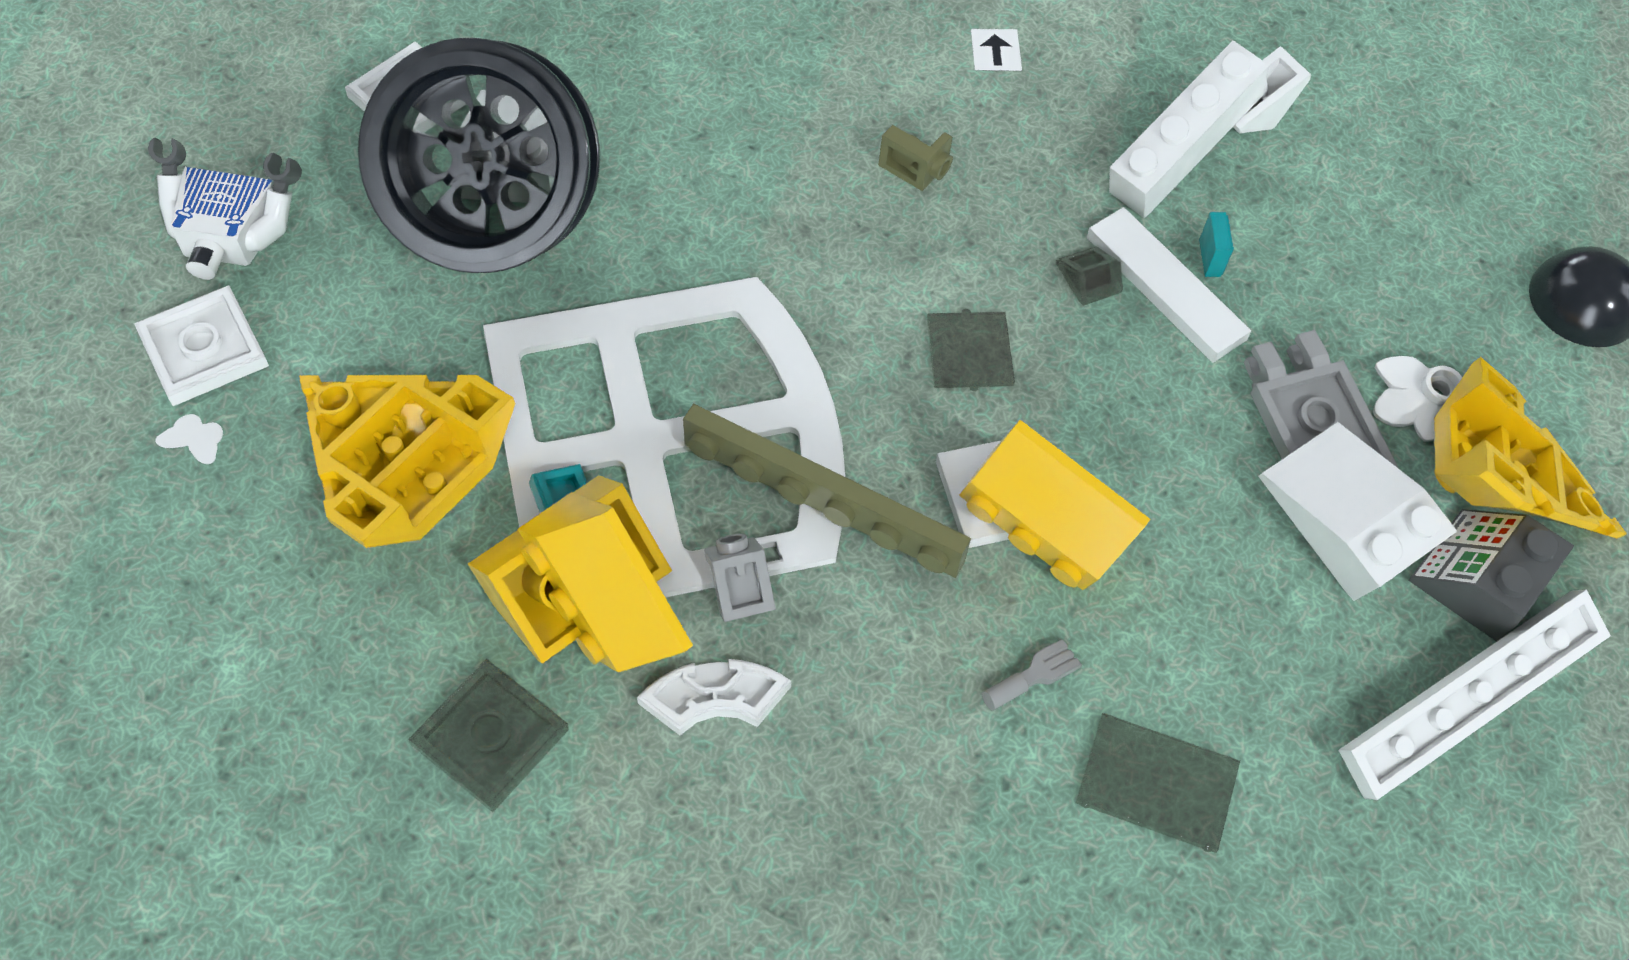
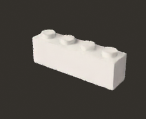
[1109,40,1269,218]

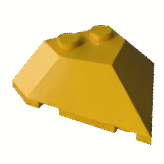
[1434,357,1627,539]
[299,375,516,548]

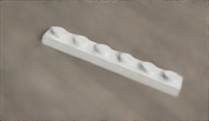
[1339,590,1611,800]

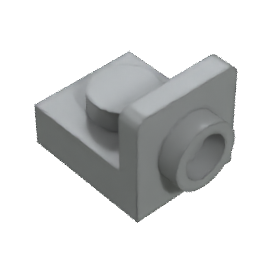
[704,534,776,622]

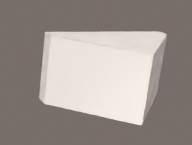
[1233,46,1311,134]

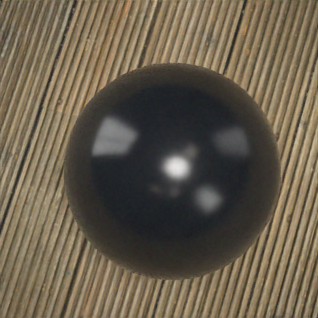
[1529,246,1629,347]

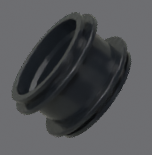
[358,38,601,273]

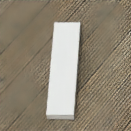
[1087,207,1251,363]

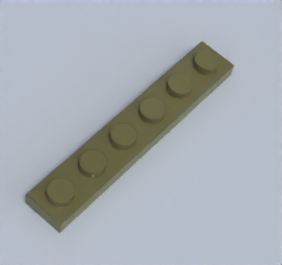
[683,403,971,578]

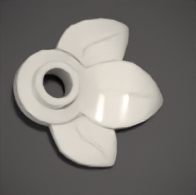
[1373,356,1462,442]

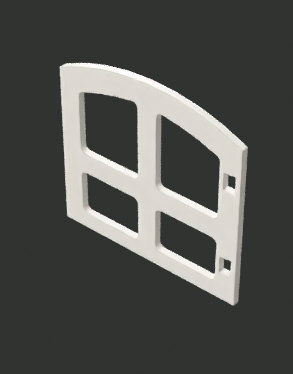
[483,277,845,597]

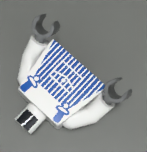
[148,138,302,280]

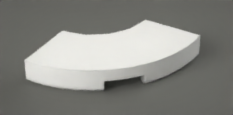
[637,659,791,735]

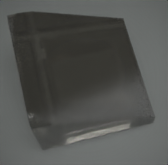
[1056,246,1123,306]

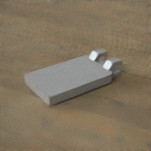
[1243,330,1399,469]

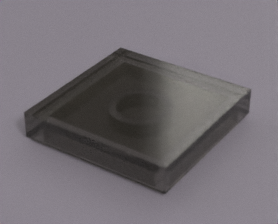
[408,659,569,813]

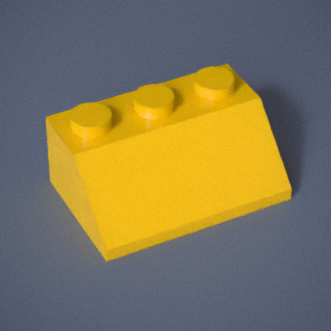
[959,420,1150,590]
[468,475,672,664]
[518,492,693,673]

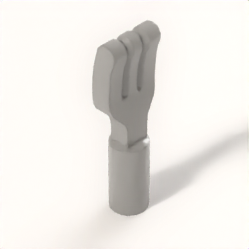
[982,639,1082,711]

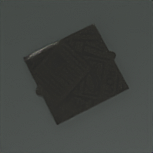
[927,309,1015,391]

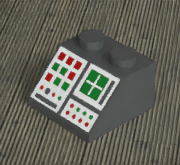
[1408,509,1574,642]

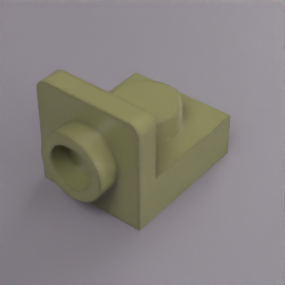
[878,125,953,191]

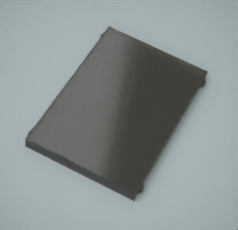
[1075,713,1240,853]

